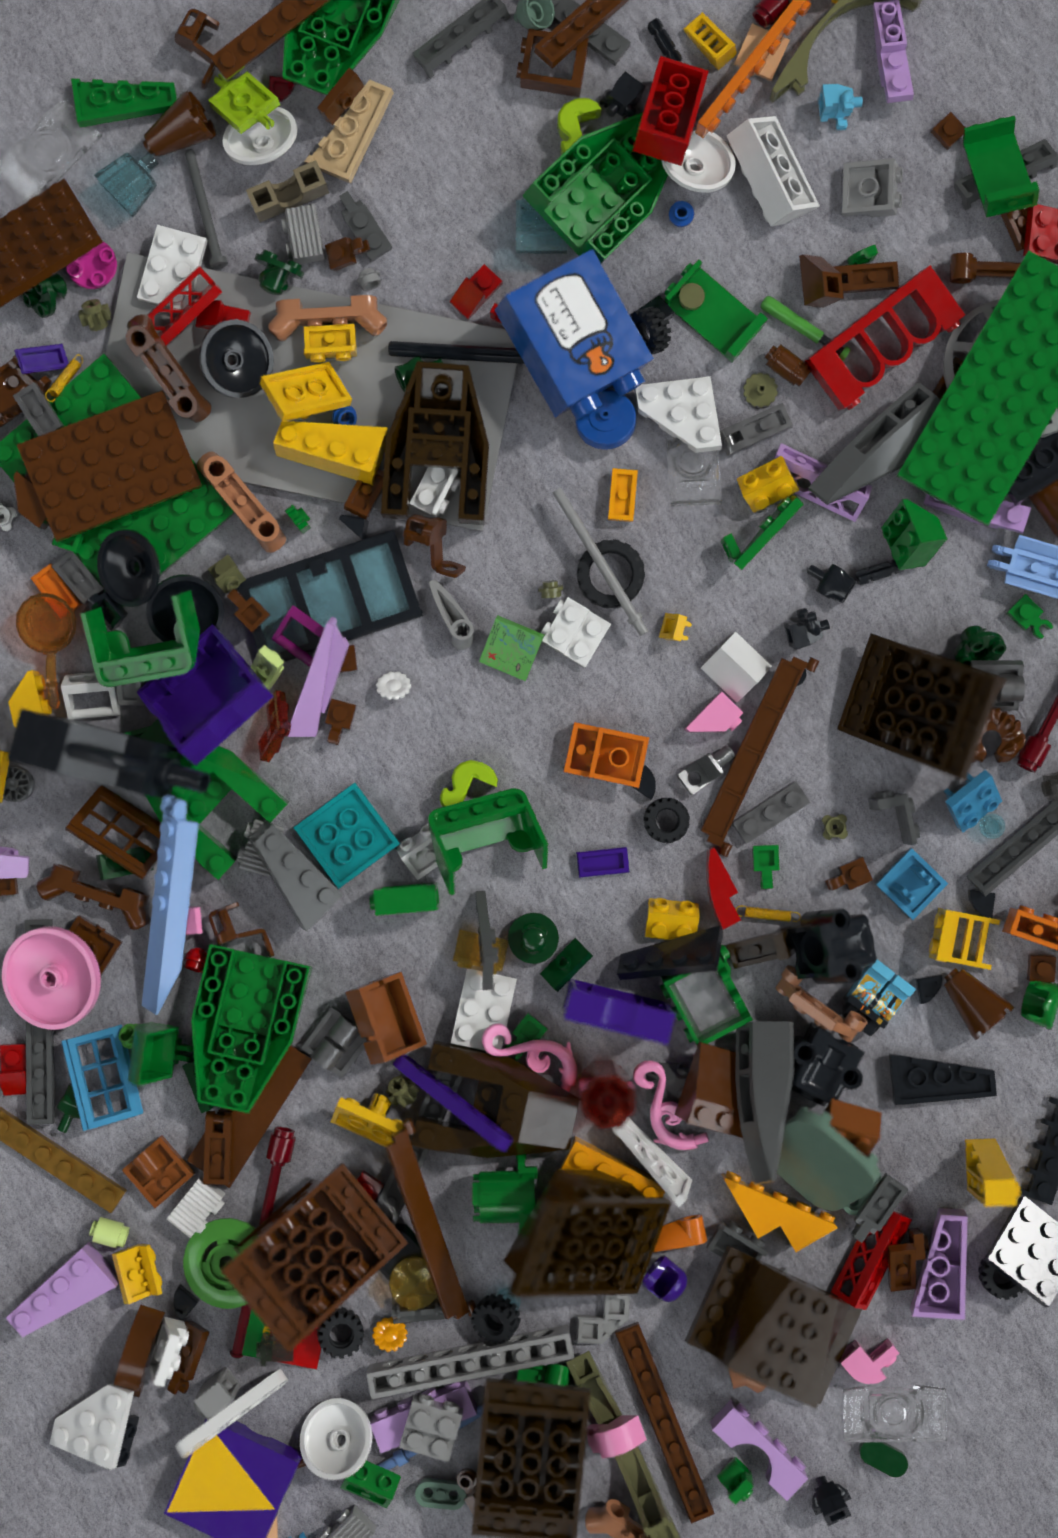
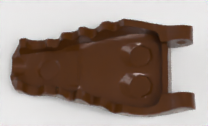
[0,355,52,427]

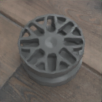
[3,766,35,802]

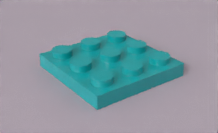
[293,782,401,889]

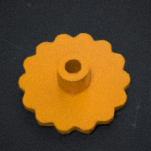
[372,1317,408,1352]

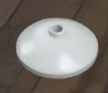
[223,107,297,166]
[661,127,735,193]
[300,1398,372,1480]

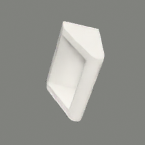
[61,672,120,720]

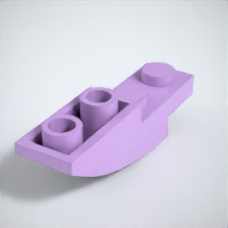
[873,0,914,103]
[924,494,1031,534]

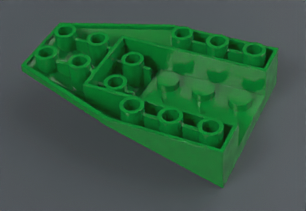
[282,0,400,96]
[522,112,668,263]
[191,944,313,1113]

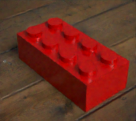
[632,56,709,166]

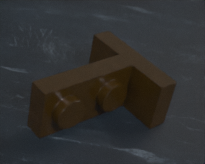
[727,926,795,969]

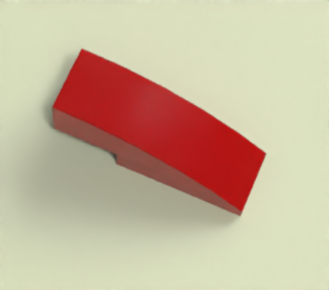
[706,847,741,930]

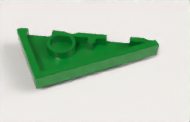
[734,495,804,571]

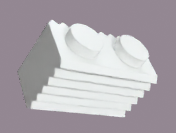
[167,1175,225,1238]

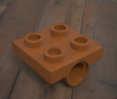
[122,1135,195,1208]

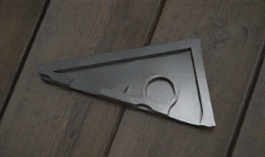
[475,891,498,990]

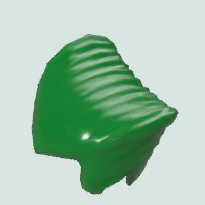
[1021,981,1058,1030]

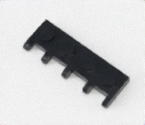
[1020,1096,1058,1205]

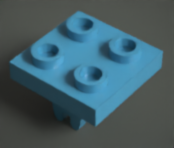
[943,770,1002,833]
[875,848,948,920]

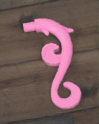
[482,1024,577,1092]
[633,1060,709,1150]

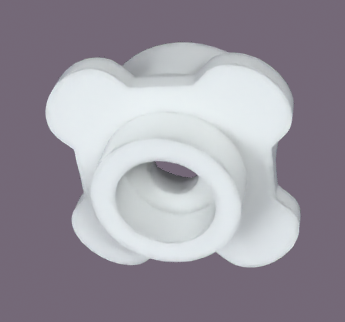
[0,503,17,531]

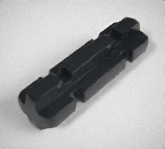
[647,18,682,62]
[855,559,905,585]

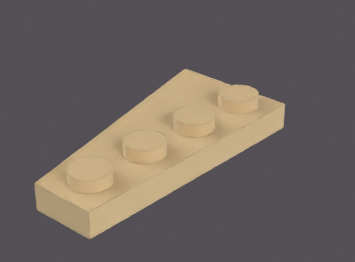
[304,80,394,184]

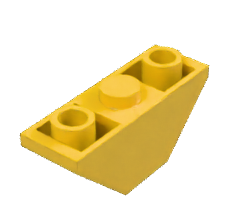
[8,670,52,728]

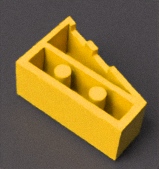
[965,1138,1020,1207]

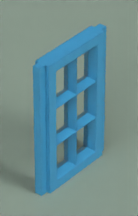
[61,1024,144,1131]

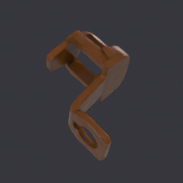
[174,9,220,90]
[403,514,466,578]
[209,902,274,957]

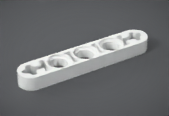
[175,1369,288,1458]

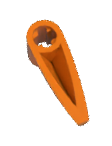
[654,1214,707,1252]

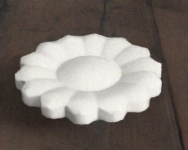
[376,671,411,700]

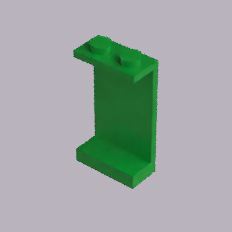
[962,116,1040,218]
[664,259,768,363]

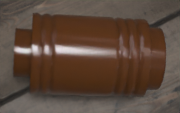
[764,344,812,387]

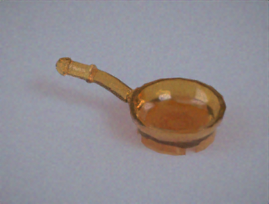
[16,593,77,710]

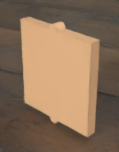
[734,23,790,82]

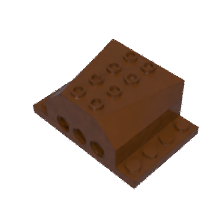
[220,1163,408,1353]

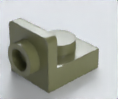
[208,554,246,594]

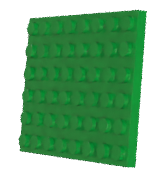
[0,354,235,607]

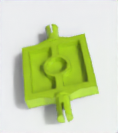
[208,71,280,134]

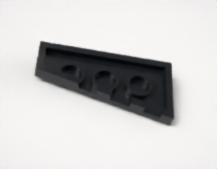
[617,925,723,980]
[889,1053,997,1105]

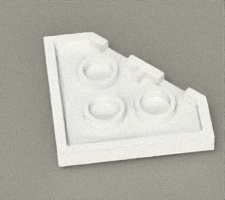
[635,376,722,453]
[49,1383,134,1470]

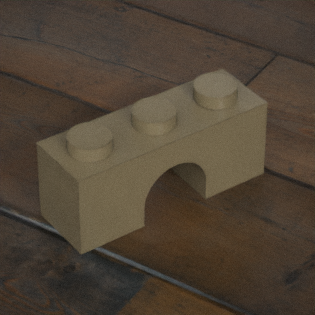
[246,160,329,223]

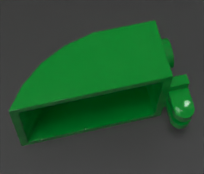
[128,1022,193,1086]

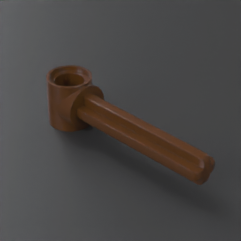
[950,252,1021,284]

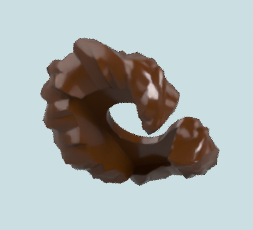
[973,707,1026,763]

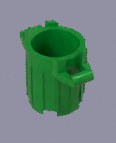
[472,1154,538,1236]

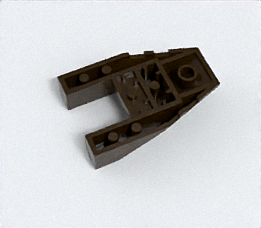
[381,361,489,525]
[412,1041,580,1158]

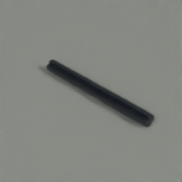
[388,341,524,364]

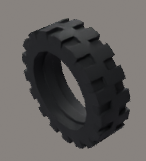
[577,539,645,608]

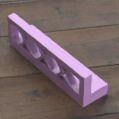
[773,443,872,522]

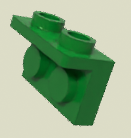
[340,1461,401,1509]

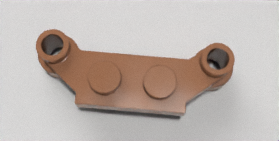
[775,965,868,1042]

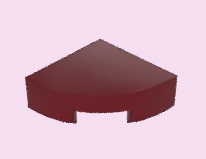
[268,76,296,103]

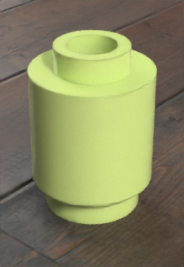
[89,1217,130,1248]

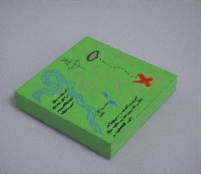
[479,615,544,681]

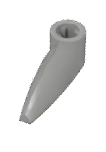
[428,579,474,650]

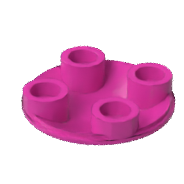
[66,242,117,289]

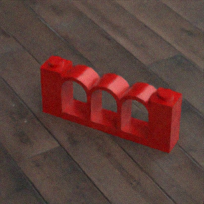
[803,265,965,410]

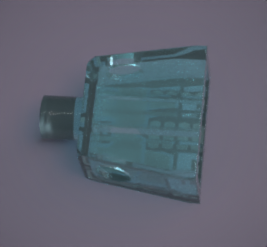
[94,152,159,217]

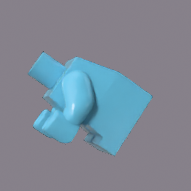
[818,84,863,130]

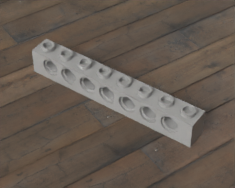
[366,1325,574,1399]

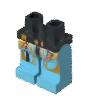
[839,959,916,1037]

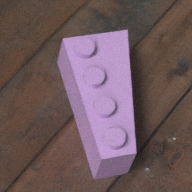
[6,1242,119,1337]

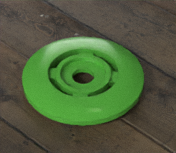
[183,1218,255,1309]

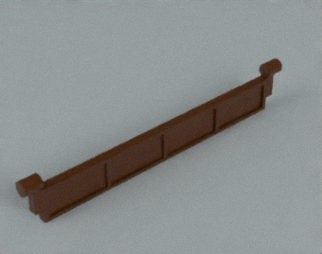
[700,656,820,857]
[385,1118,476,1320]

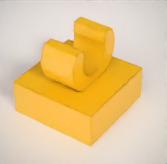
[659,613,692,641]

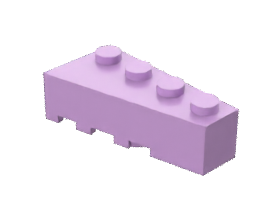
[910,1208,967,1320]

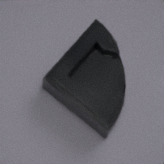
[631,765,656,800]
[968,890,996,918]
[915,974,942,1004]
[173,1284,200,1321]

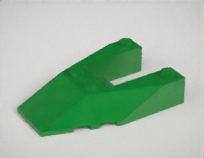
[140,719,289,880]

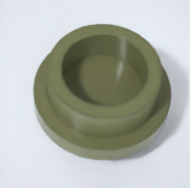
[538,580,563,598]

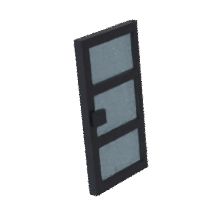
[237,529,423,662]

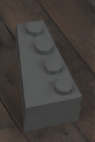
[248,820,343,932]

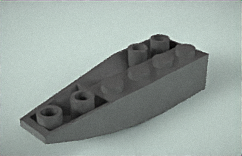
[809,382,940,505]
[736,1021,794,1185]

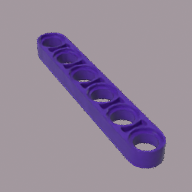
[393,1054,513,1151]

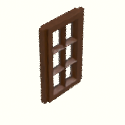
[65,785,161,880]

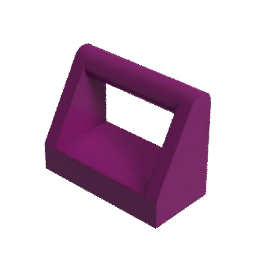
[271,605,324,667]

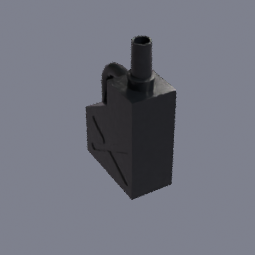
[7,708,210,798]

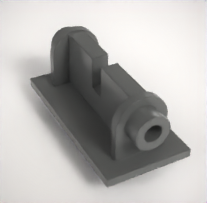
[392,1294,444,1324]

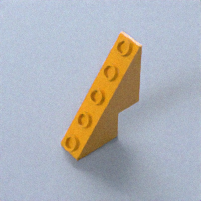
[721,1171,838,1252]

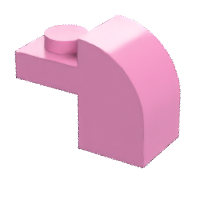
[839,1339,899,1384]
[587,1415,647,1458]

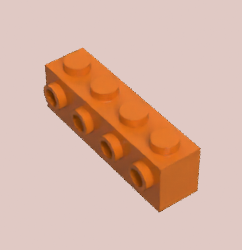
[1002,905,1058,951]

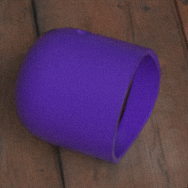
[642,1255,688,1302]

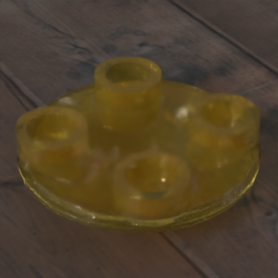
[389,1257,437,1311]

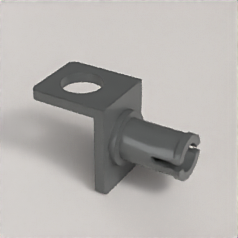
[677,745,735,795]

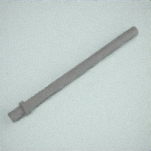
[553,488,648,636]

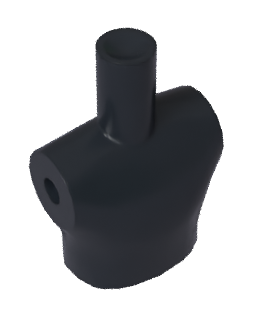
[807,563,856,603]

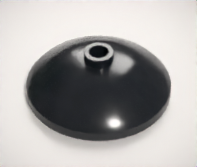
[199,319,274,398]
[97,529,160,607]
[146,574,224,642]

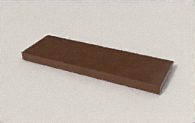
[187,1044,312,1188]

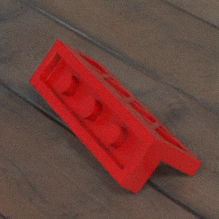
[125,266,222,345]
[831,1211,912,1310]

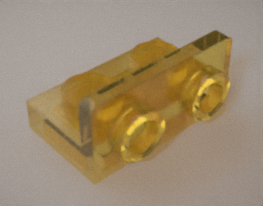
[452,929,508,975]

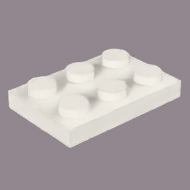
[137,225,208,309]
[451,968,517,1051]

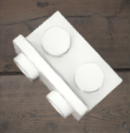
[409,467,461,518]
[396,824,437,880]

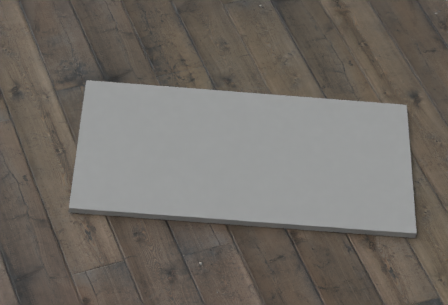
[106,252,517,532]

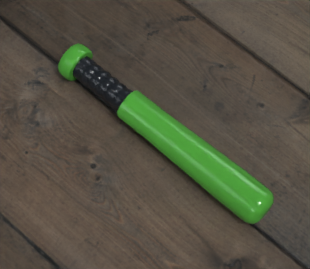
[761,296,851,361]

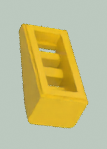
[683,12,737,70]

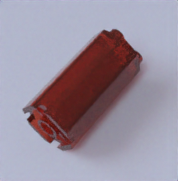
[578,1060,636,1130]

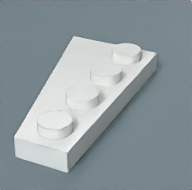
[609,1109,692,1207]

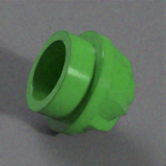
[119,1024,138,1049]

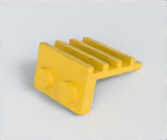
[929,908,1000,970]

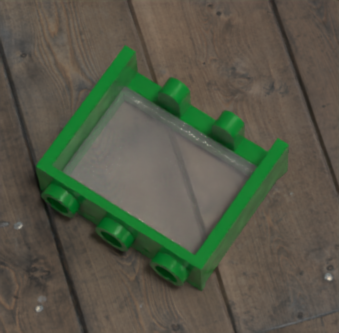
[660,957,753,1046]

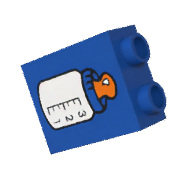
[495,249,654,421]

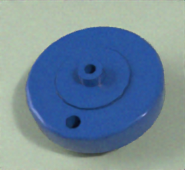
[575,390,636,450]

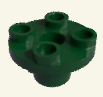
[254,250,304,295]
[22,274,67,318]
[954,625,1007,666]
[508,913,559,964]

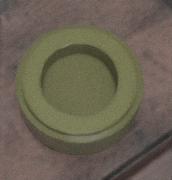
[679,283,705,311]

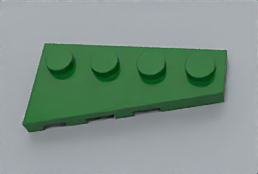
[71,78,178,128]

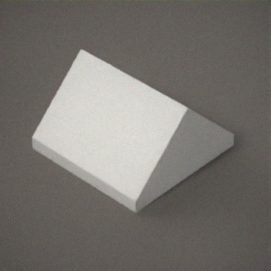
[700,631,772,703]

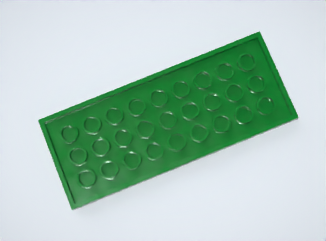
[896,251,1058,527]

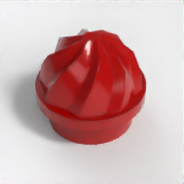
[183,947,207,973]

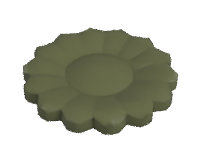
[743,373,778,408]

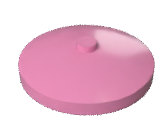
[2,926,101,1030]

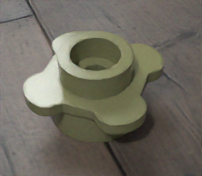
[822,814,848,840]

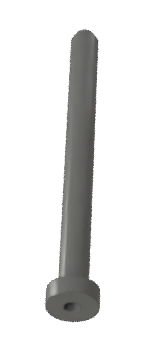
[185,149,228,269]

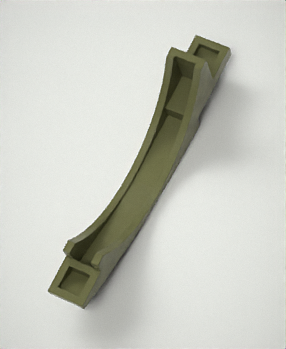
[769,0,922,103]
[566,1351,681,1538]

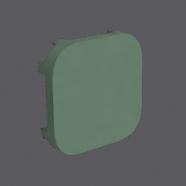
[777,1107,881,1211]

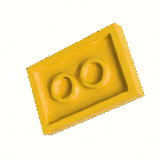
[260,362,352,422]
[330,1093,403,1147]

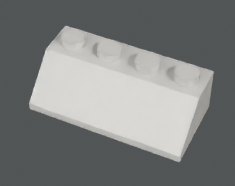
[726,116,820,226]

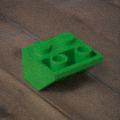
[881,499,947,570]

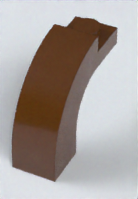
[114,1305,165,1398]

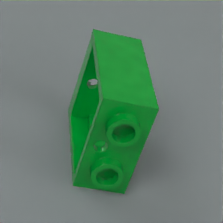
[369,882,440,916]

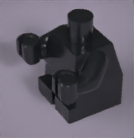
[599,71,645,120]
[783,608,830,650]
[812,1476,851,1526]

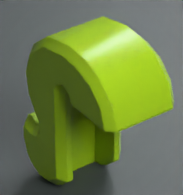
[557,98,602,155]
[440,760,498,807]

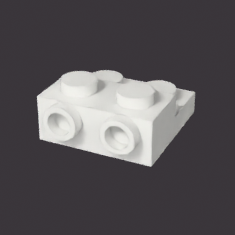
[541,597,611,668]
[148,1317,189,1387]

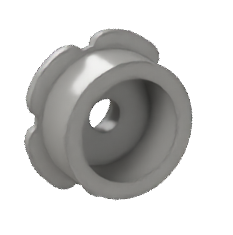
[357,268,381,291]

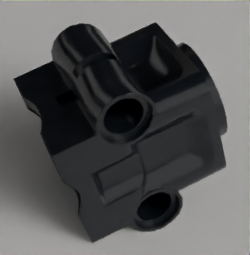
[787,908,876,984]
[791,1022,865,1107]

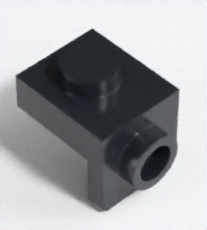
[82,592,128,631]

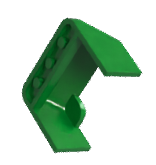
[81,590,200,687]
[428,788,548,896]

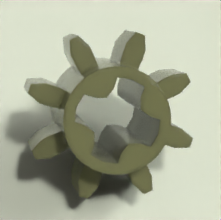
[78,299,111,331]
[386,1074,419,1108]

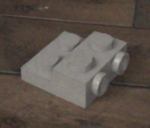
[842,158,903,217]
[399,1394,463,1462]

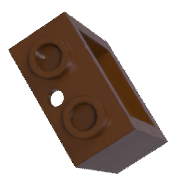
[516,29,589,98]

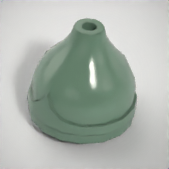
[514,0,555,30]

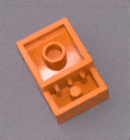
[564,722,649,788]

